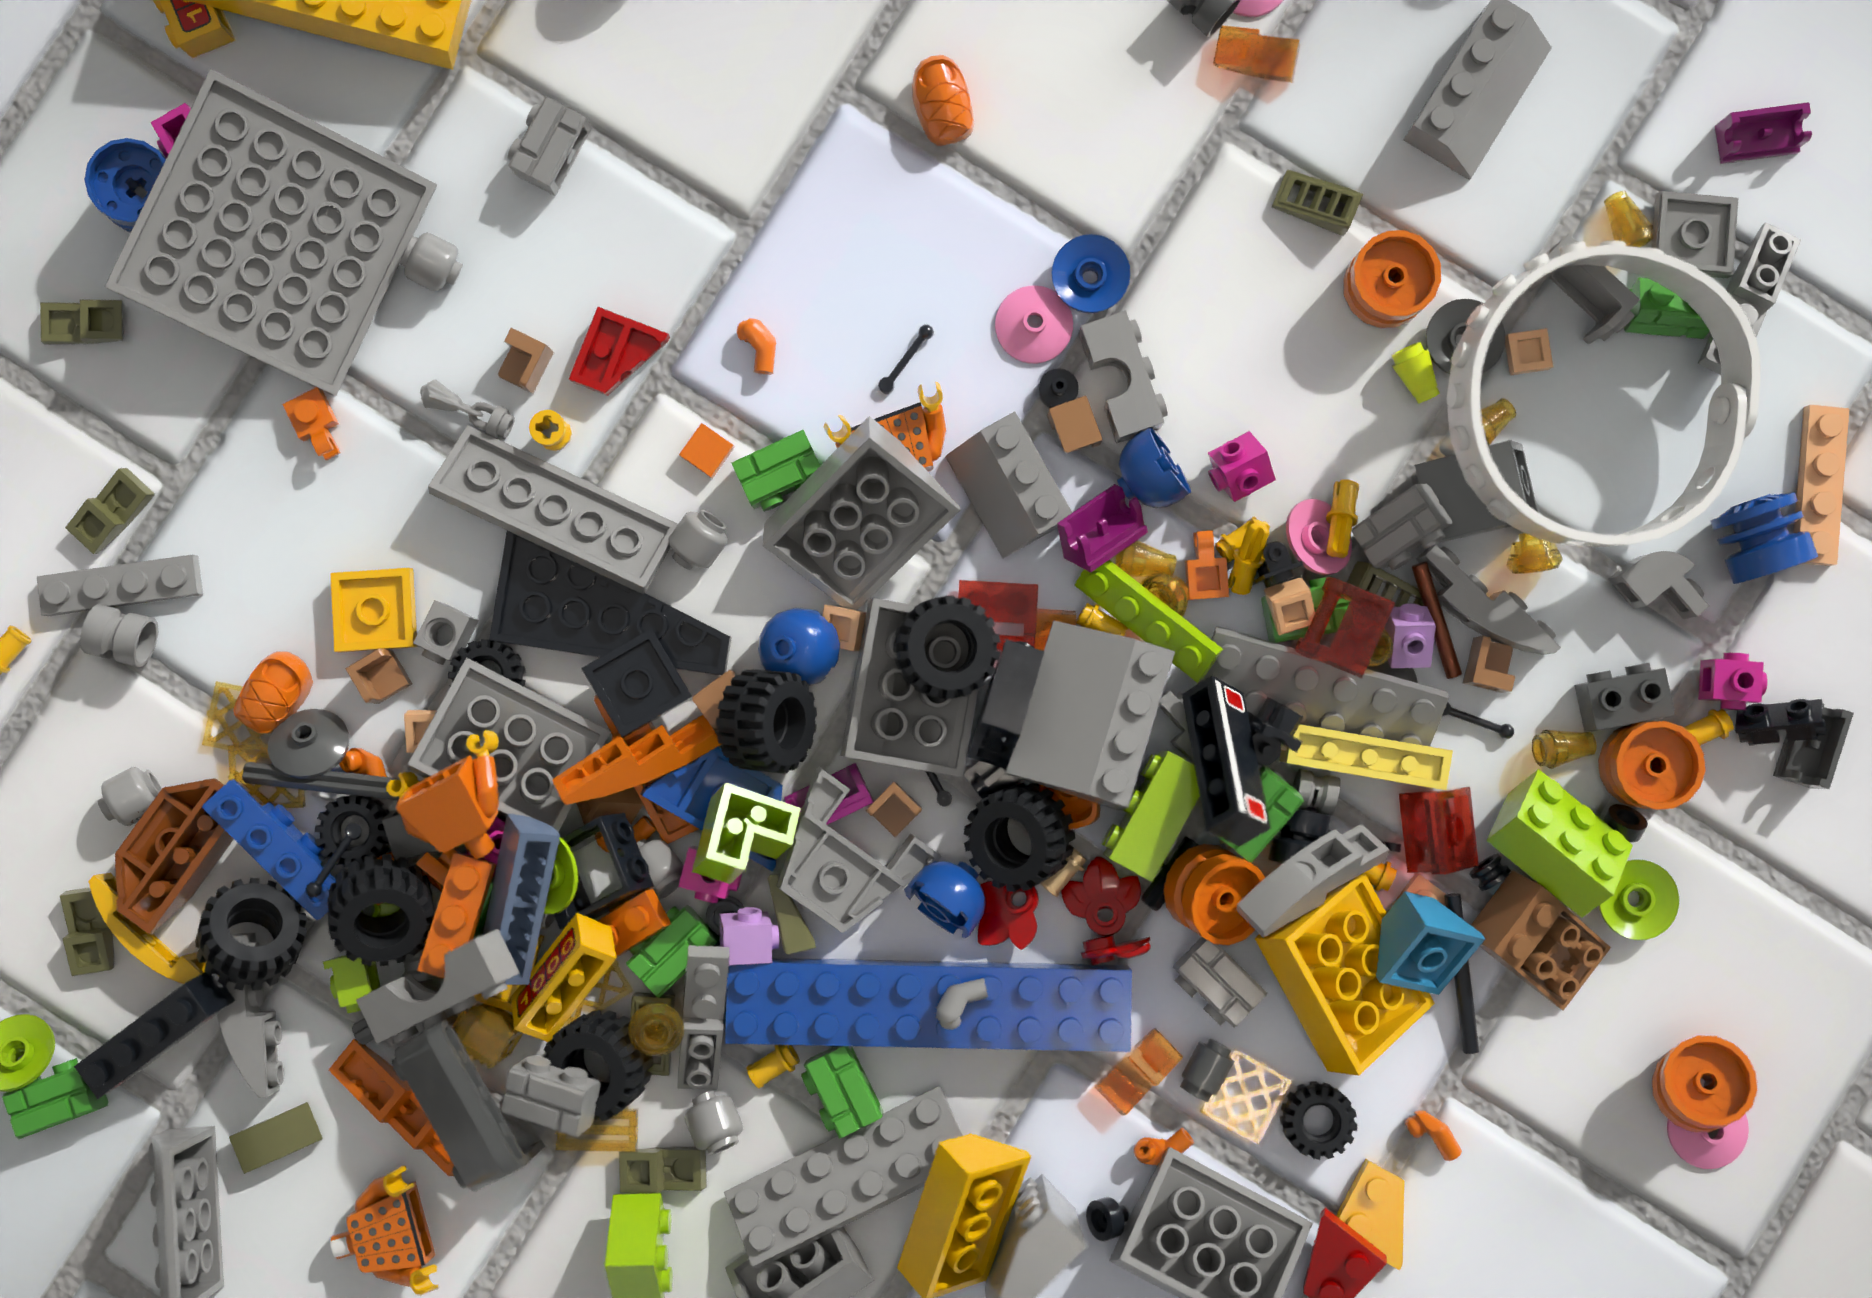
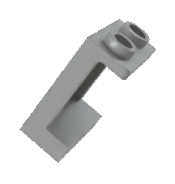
[1527,234,1640,344]

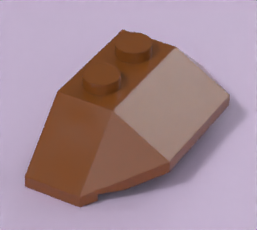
[115,778,233,934]

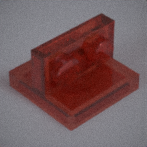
[1399,787,1479,875]

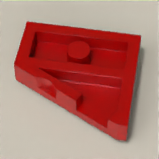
[569,307,670,396]
[1303,1208,1387,1298]

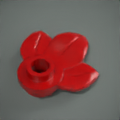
[1061,856,1141,936]
[978,881,1039,950]
[1081,935,1151,965]

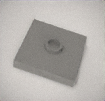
[1651,191,1739,278]

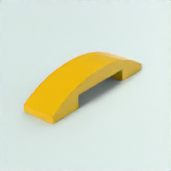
[88,873,219,984]

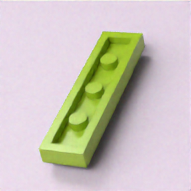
[1074,560,1223,683]

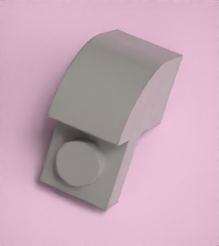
[1608,551,1709,619]

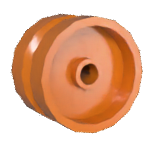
[1343,230,1441,328]
[1598,721,1706,810]
[1164,844,1265,945]
[1652,1036,1758,1133]

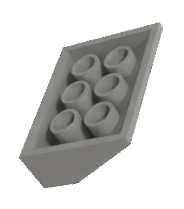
[763,416,960,610]
[840,598,979,778]
[1005,621,1175,811]
[407,657,611,832]
[148,1126,224,1298]
[1109,1147,1313,1298]
[985,1174,1086,1298]

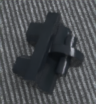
[1248,697,1303,766]

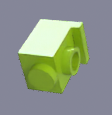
[323,955,381,1013]

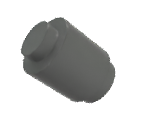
[1180,1038,1235,1102]

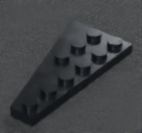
[489,530,732,675]

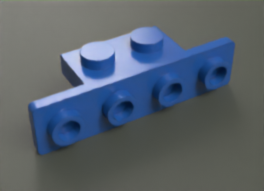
[203,779,336,920]

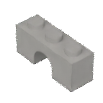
[1078,310,1168,443]

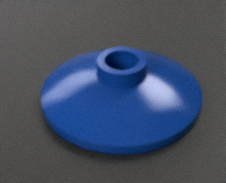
[1052,234,1130,313]

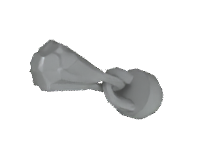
[420,379,515,439]

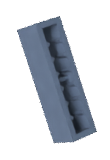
[483,814,560,985]

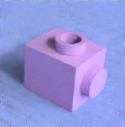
[1383,603,1436,668]
[720,907,779,965]

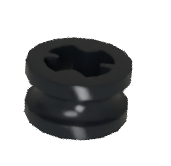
[1469,854,1511,891]

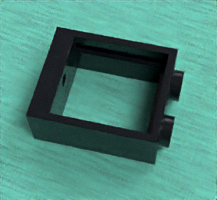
[967,639,1045,769]
[554,813,654,929]

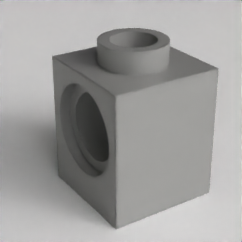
[413,600,479,665]

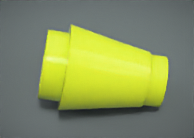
[1391,342,1440,404]

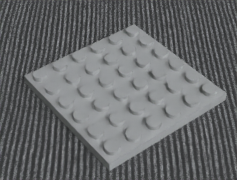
[105,69,437,396]

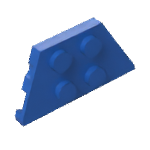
[640,746,783,872]

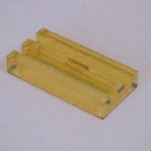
[555,1109,638,1152]

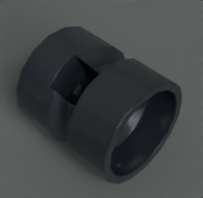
[1268,809,1331,863]

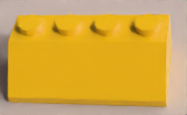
[897,1134,1032,1298]

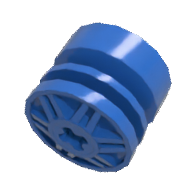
[84,138,166,233]
[1710,492,1818,584]

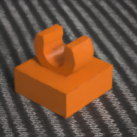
[416,849,457,892]

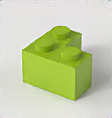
[692,783,801,884]
[604,1193,673,1298]

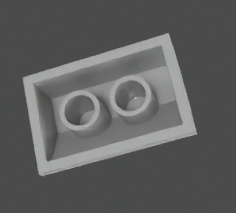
[945,411,1072,558]
[725,1227,874,1298]

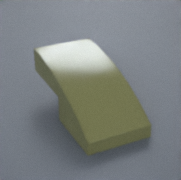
[40,300,123,345]
[65,468,155,554]
[60,887,114,976]
[229,1102,323,1174]
[619,1147,707,1193]

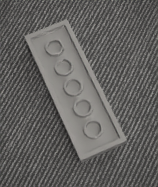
[428,425,678,595]
[1196,626,1449,747]
[724,1086,963,1269]

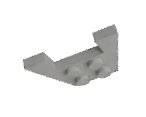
[777,766,942,933]

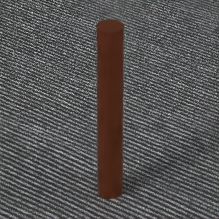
[1411,562,1462,679]

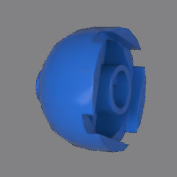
[1117,428,1191,508]
[758,608,840,686]
[904,861,986,938]

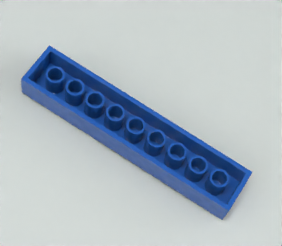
[725,958,1132,1052]

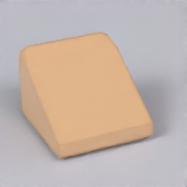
[1264,578,1317,636]

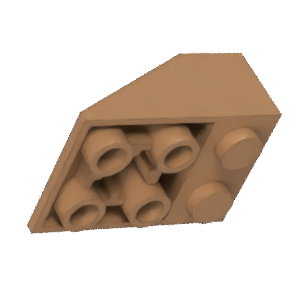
[1471,870,1611,1011]

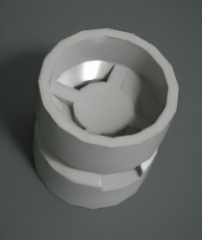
[80,604,158,667]

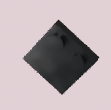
[581,628,692,738]

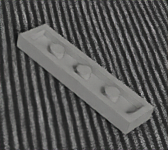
[37,554,203,616]

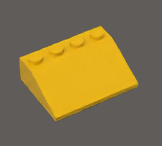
[1254,872,1435,1076]

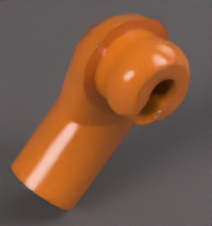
[339,748,387,798]
[1405,1111,1462,1161]

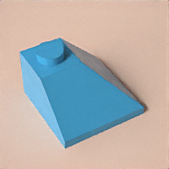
[1376,891,1485,995]

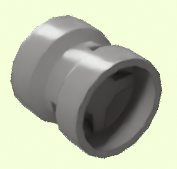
[1293,769,1340,816]

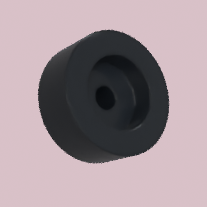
[1039,368,1079,408]
[1603,804,1648,842]
[1086,1197,1129,1241]

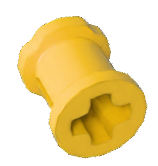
[529,410,572,451]

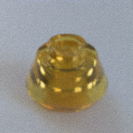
[1507,533,1563,574]
[1140,573,1189,617]
[628,1002,684,1056]

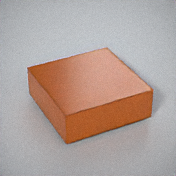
[679,423,735,479]

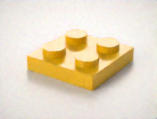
[330,568,418,652]

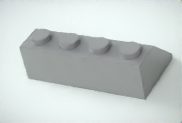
[1403,0,1552,180]

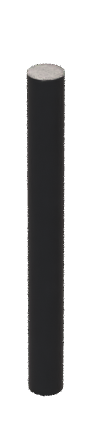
[1444,893,1479,1054]

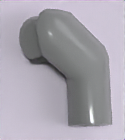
[936,978,988,1030]

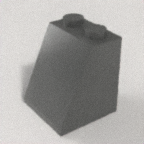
[1412,440,1538,542]

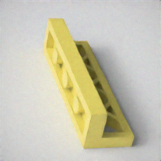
[1279,724,1453,790]

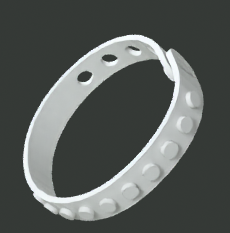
[1446,241,1761,547]

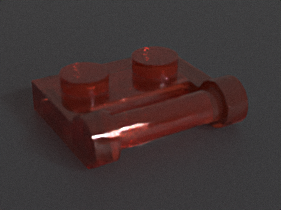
[1294,577,1395,678]
[958,580,1038,650]

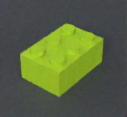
[1101,751,1200,882]
[1486,769,1633,918]

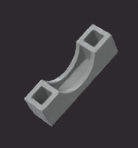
[356,929,519,1044]

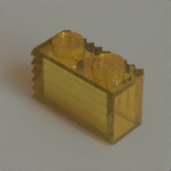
[452,1003,524,1069]

